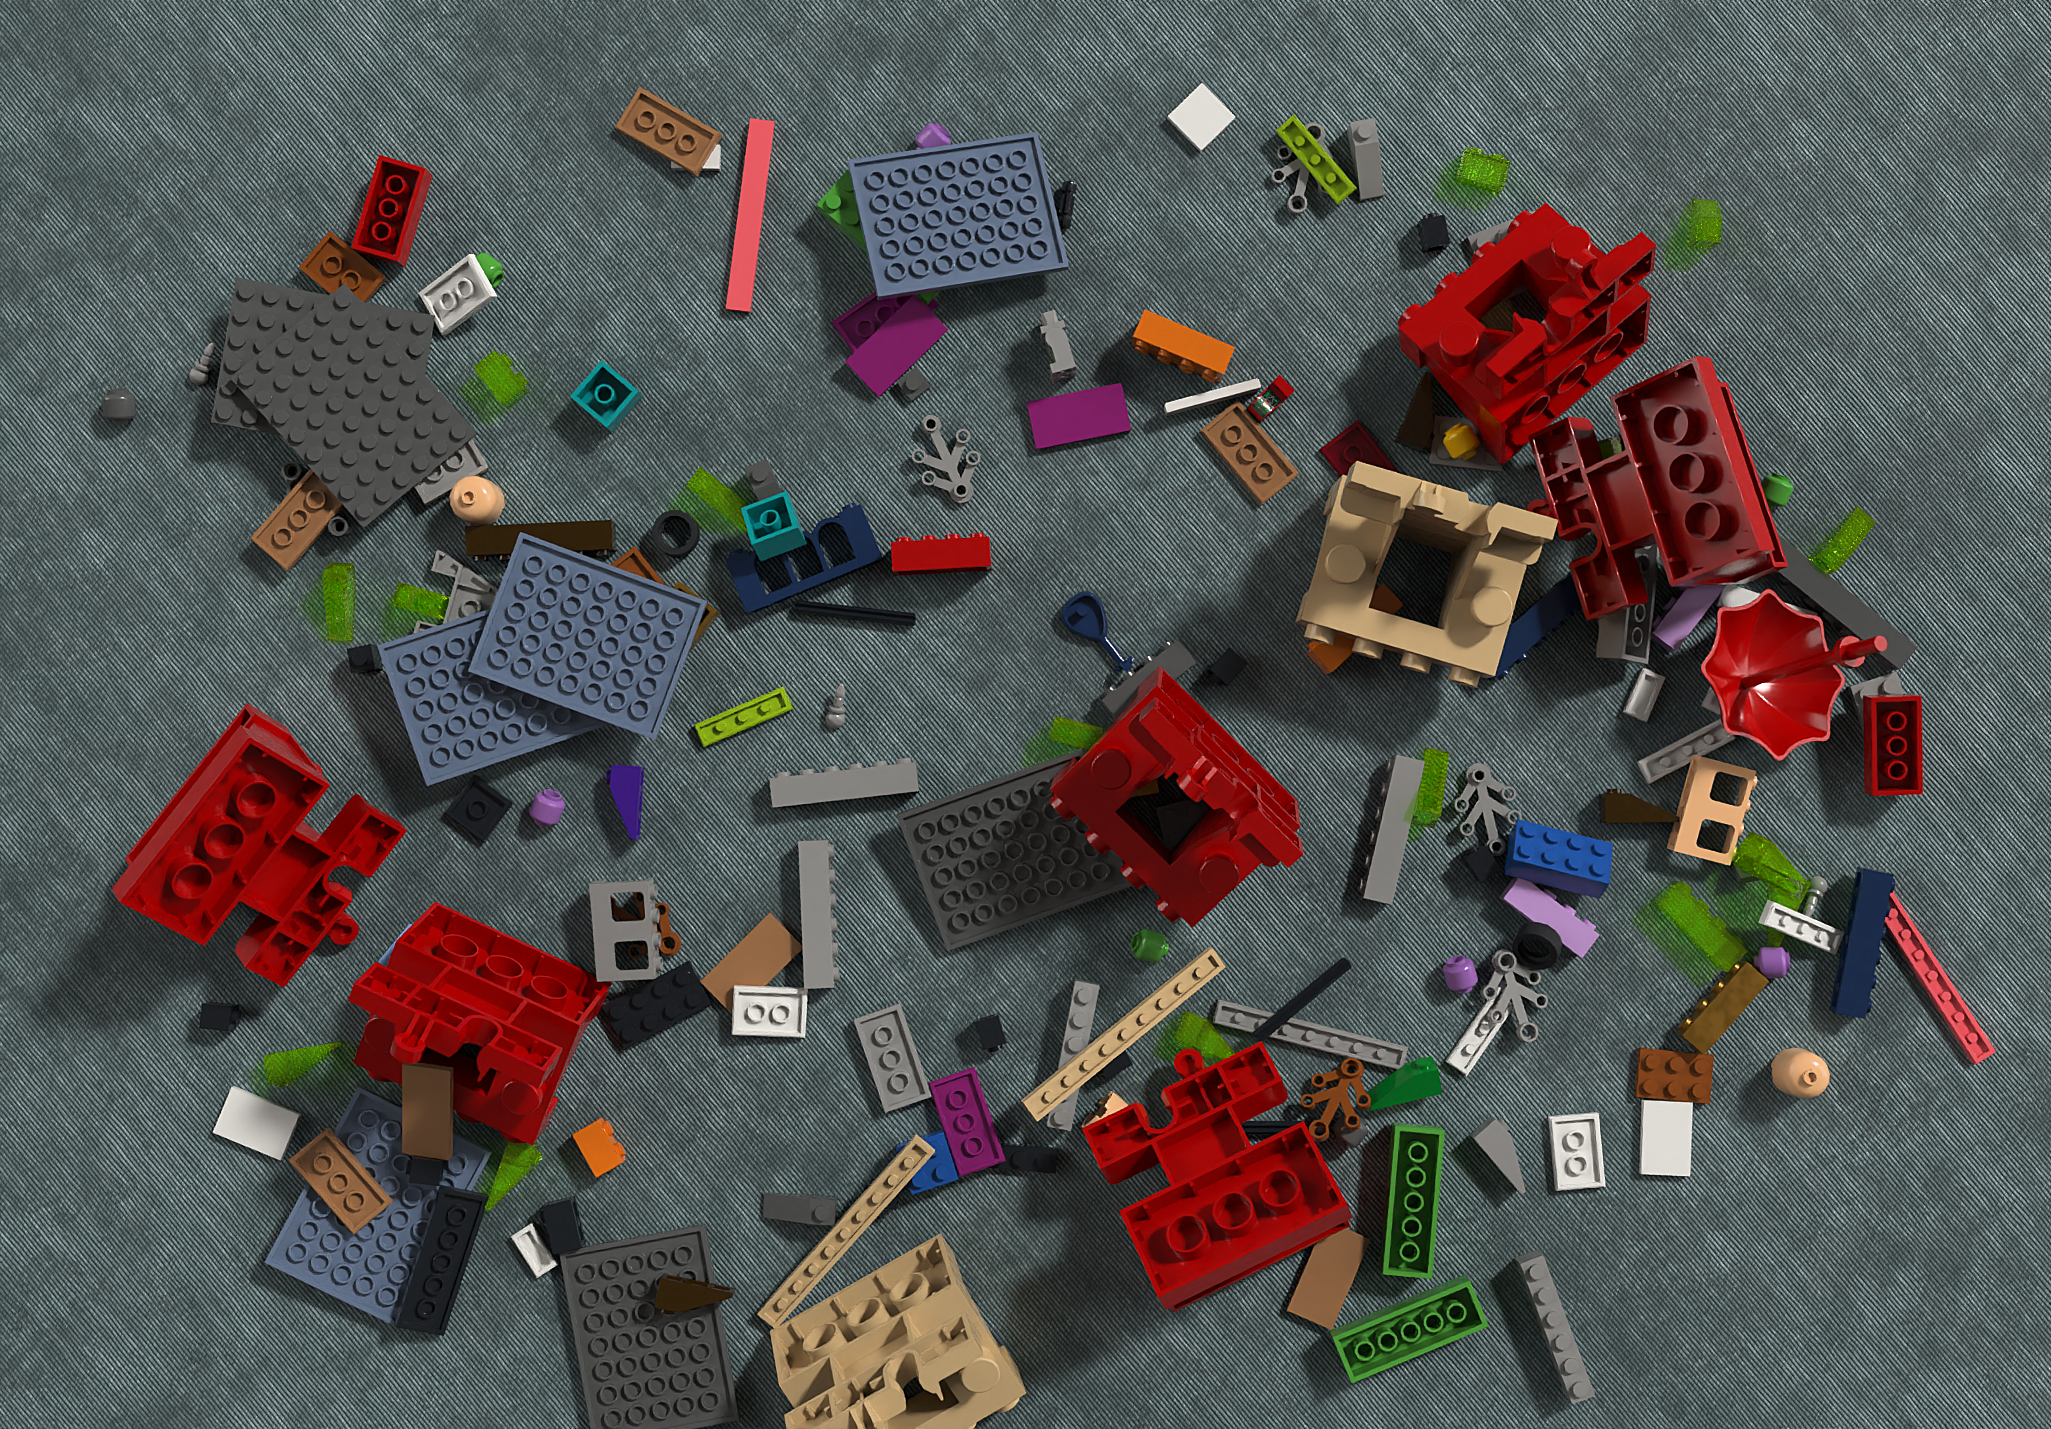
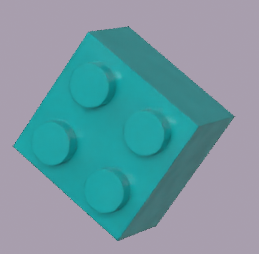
[570,360,643,432]
[741,491,806,561]

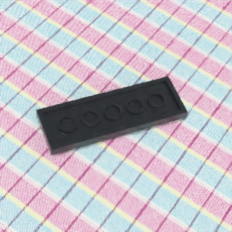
[395,1185,489,1336]

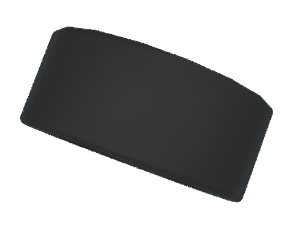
[652,510,700,557]
[1512,922,1563,970]

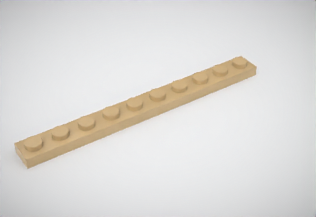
[1021,947,1225,1122]
[757,1134,935,1329]

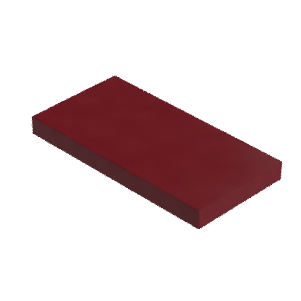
[1319,420,1399,477]

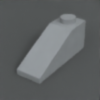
[1347,118,1384,201]
[1470,1116,1526,1194]

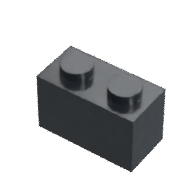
[540,1195,586,1255]

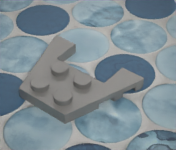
[413,550,499,634]

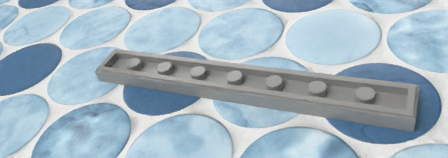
[1212,999,1408,1070]

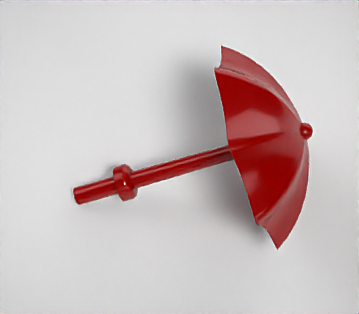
[1701,589,1887,761]

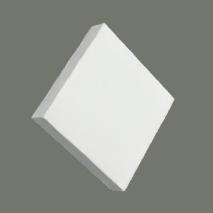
[1167,83,1236,152]

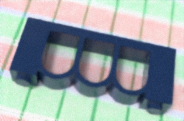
[725,503,884,615]

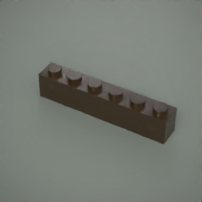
[465,520,617,562]

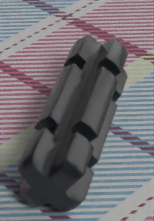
[1058,181,1077,229]

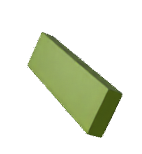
[1276,114,1357,205]
[694,687,793,747]

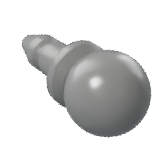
[189,343,215,385]
[826,684,846,728]
[1804,876,1828,917]

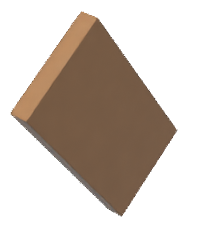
[615,87,722,177]
[1200,399,1299,506]
[250,469,345,571]
[700,912,802,1015]
[402,1062,454,1160]
[288,1126,393,1235]
[1286,1228,1371,1330]

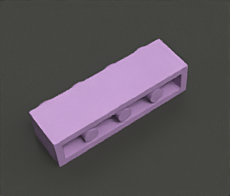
[1651,584,1727,652]
[1499,877,1599,958]

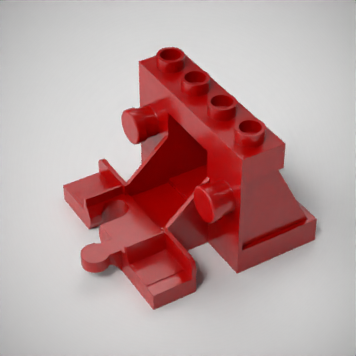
[1398,203,1656,466]
[1526,356,1789,621]
[1049,666,1303,928]
[112,703,407,987]
[348,902,612,1146]
[1082,1041,1352,1313]

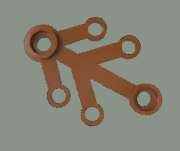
[610,892,682,959]
[1300,1058,1371,1142]

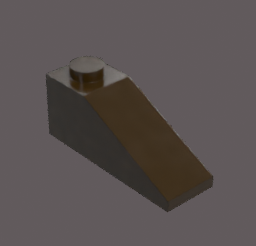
[1394,371,1435,453]
[1599,789,1679,823]
[654,1273,736,1314]

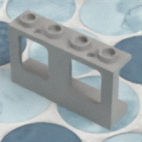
[589,877,663,982]

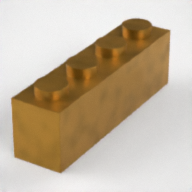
[1676,960,1769,1055]

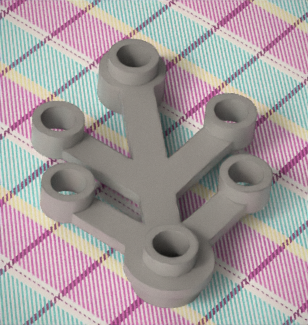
[1271,122,1339,215]
[912,415,981,503]
[1453,763,1522,856]
[1480,949,1548,1042]

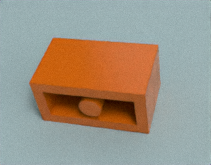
[572,1117,626,1178]

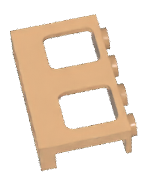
[1667,754,1757,866]

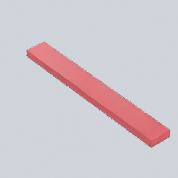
[726,118,775,313]
[1884,892,1996,1065]

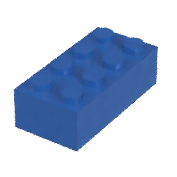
[1504,819,1613,899]

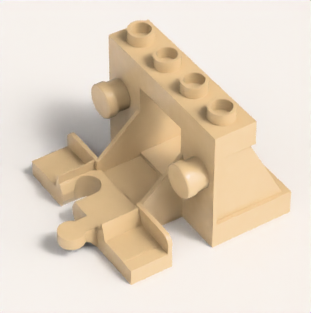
[1295,461,1558,688]
[770,1233,1027,1429]

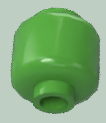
[475,252,504,288]
[1761,472,1793,510]
[1131,928,1169,963]

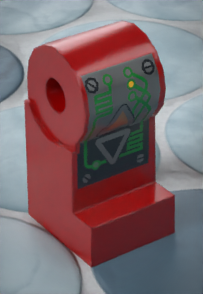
[1247,375,1295,422]

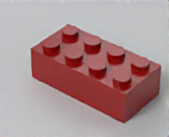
[351,155,433,267]
[891,533,992,576]
[1863,694,1923,796]

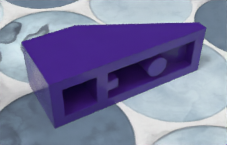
[607,765,645,840]

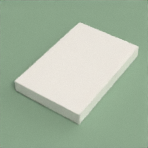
[419,254,497,335]
[732,985,808,1038]
[213,1086,301,1160]
[1639,1099,1693,1176]
[1548,1112,1606,1191]

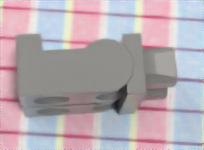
[1040,310,1076,383]

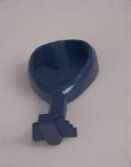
[1060,591,1134,672]

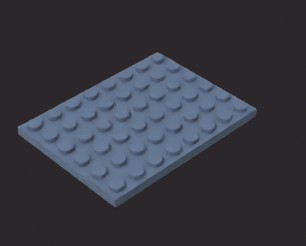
[847,132,1069,300]
[468,532,708,740]
[377,608,610,786]
[264,1085,492,1326]

